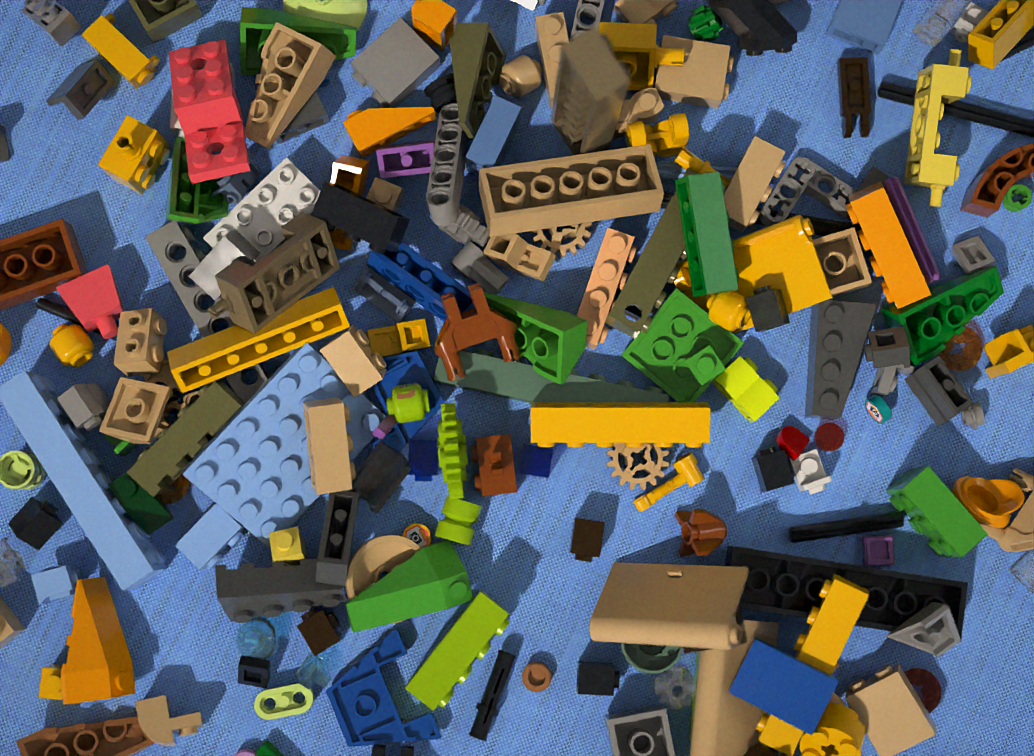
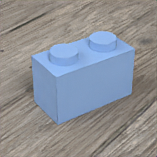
[175,503,245,570]

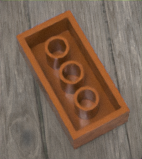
[0,219,88,311]

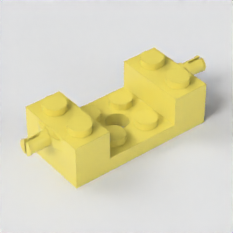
[903,49,971,207]

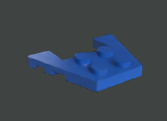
[369,351,446,468]
[326,629,442,747]

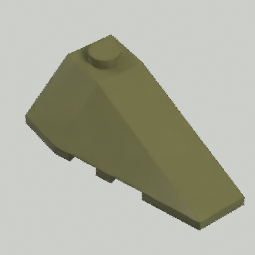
[450,22,506,138]

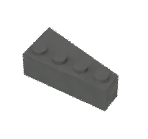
[805,300,877,420]
[215,558,348,623]

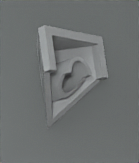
[885,602,961,658]

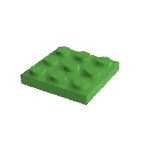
[621,288,744,402]

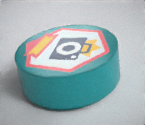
[864,395,892,424]

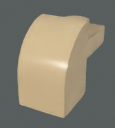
[483,234,556,282]
[135,695,204,746]

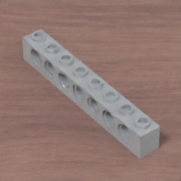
[145,221,273,403]

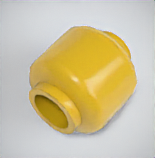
[706,291,751,331]
[49,324,94,368]

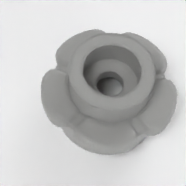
[961,402,985,430]

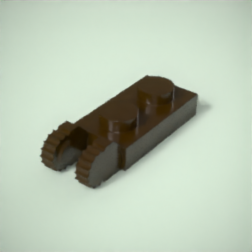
[837,57,871,138]

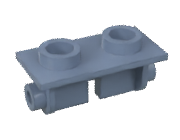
[212,151,260,204]
[354,269,416,323]

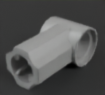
[449,242,509,295]

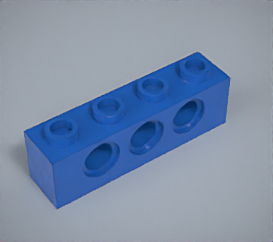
[366,241,474,322]

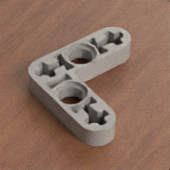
[759,157,857,227]

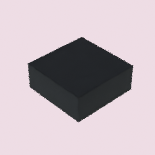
[238,655,271,689]

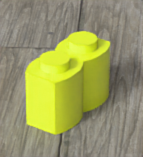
[712,356,779,423]

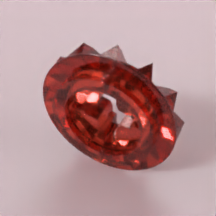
[904,668,941,713]

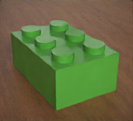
[886,466,988,558]

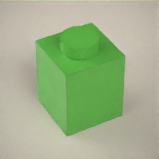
[685,343,726,386]

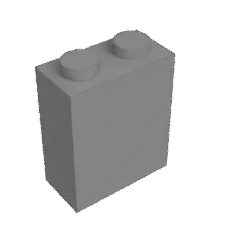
[351,17,441,108]

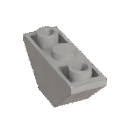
[21,0,82,47]

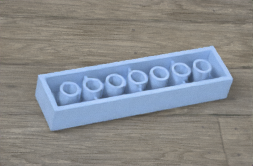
[0,370,167,591]

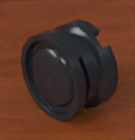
[424,73,457,113]

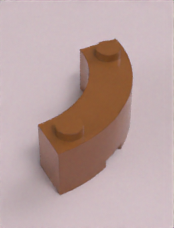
[960,143,1034,218]

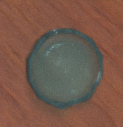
[236,616,285,660]

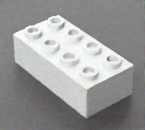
[203,157,321,263]

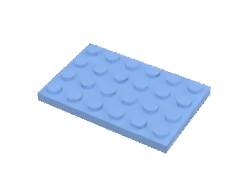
[181,342,386,549]

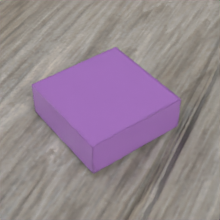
[862,535,895,566]

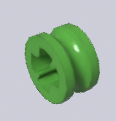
[1002,184,1032,212]

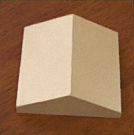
[99,377,172,444]

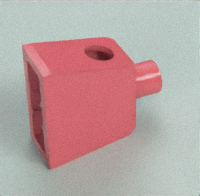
[56,264,124,339]

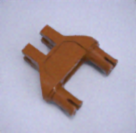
[434,283,521,381]

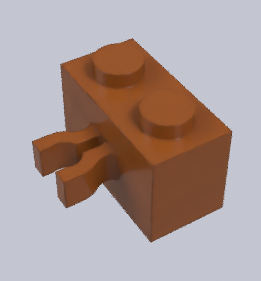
[470,434,517,497]

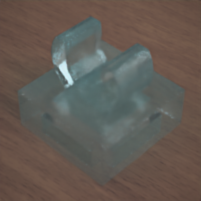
[295,651,332,690]

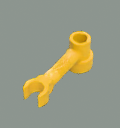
[633,452,705,512]

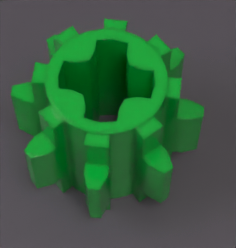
[688,5,725,42]

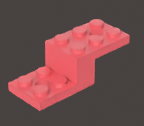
[169,39,251,184]

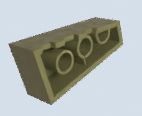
[126,380,246,497]

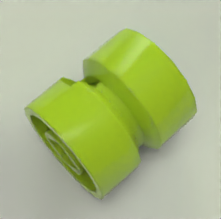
[435,496,482,546]

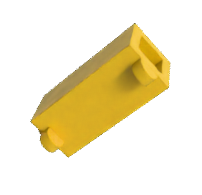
[81,13,160,89]

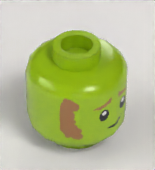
[386,383,430,423]

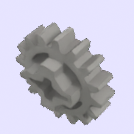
[439,205,489,247]

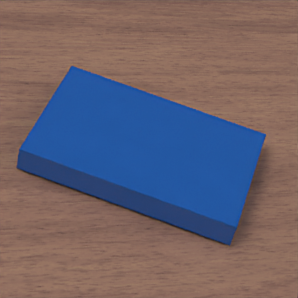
[728,637,839,735]

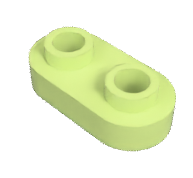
[254,683,314,720]

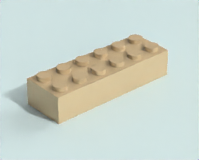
[478,144,664,237]

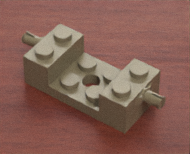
[208,212,340,333]

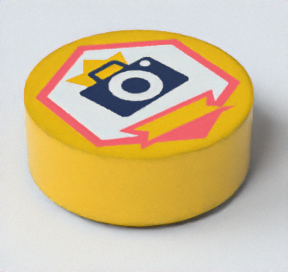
[402,523,432,548]

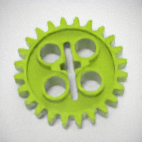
[437,402,468,499]

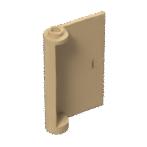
[589,562,749,650]
[690,620,779,756]

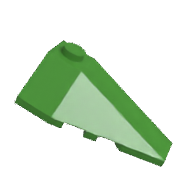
[484,292,587,385]
[345,540,474,633]

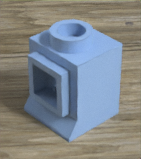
[31,564,82,604]

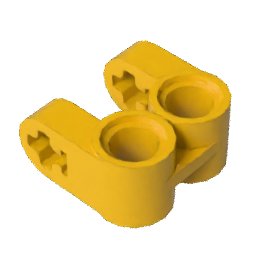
[624,113,689,157]

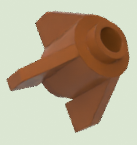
[675,509,727,557]

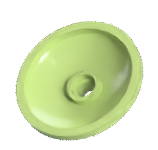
[283,0,368,33]

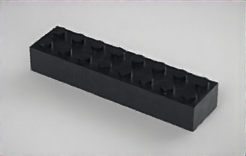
[725,546,968,642]

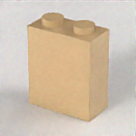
[653,35,734,109]
[845,664,936,756]

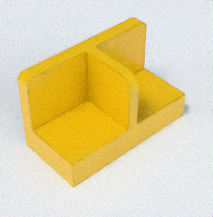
[984,328,1034,379]

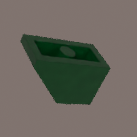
[108,473,174,535]

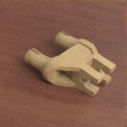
[979,468,1034,552]

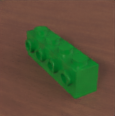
[675,172,739,297]

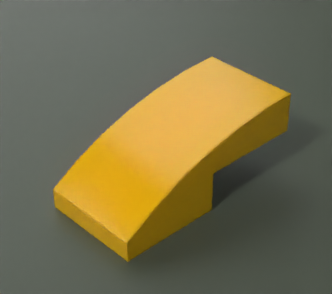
[366,318,431,357]

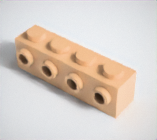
[576,227,637,350]

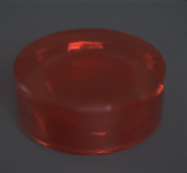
[813,423,844,452]

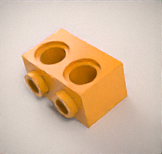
[411,0,457,52]

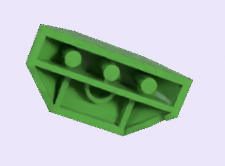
[166,136,229,224]

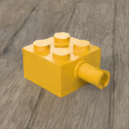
[598,22,684,91]
[98,115,171,195]

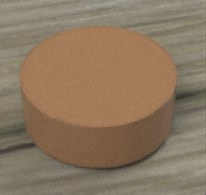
[522,661,551,692]

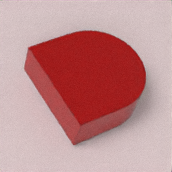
[776,426,810,461]

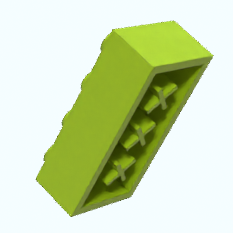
[405,590,510,711]

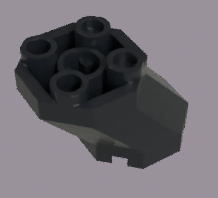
[707,0,797,56]

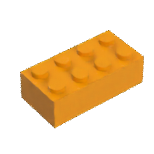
[846,181,931,309]

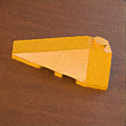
[61,576,136,705]

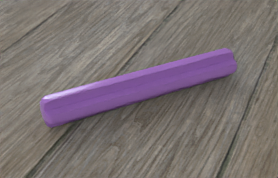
[882,176,941,284]

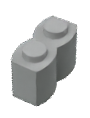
[57,383,111,431]

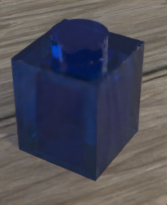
[408,440,439,482]
[519,444,553,479]

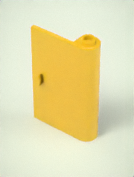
[673,214,833,334]

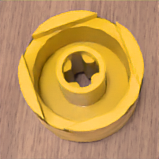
[800,703,865,756]

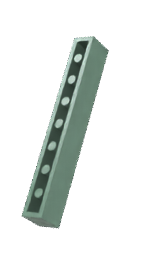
[434,348,669,404]

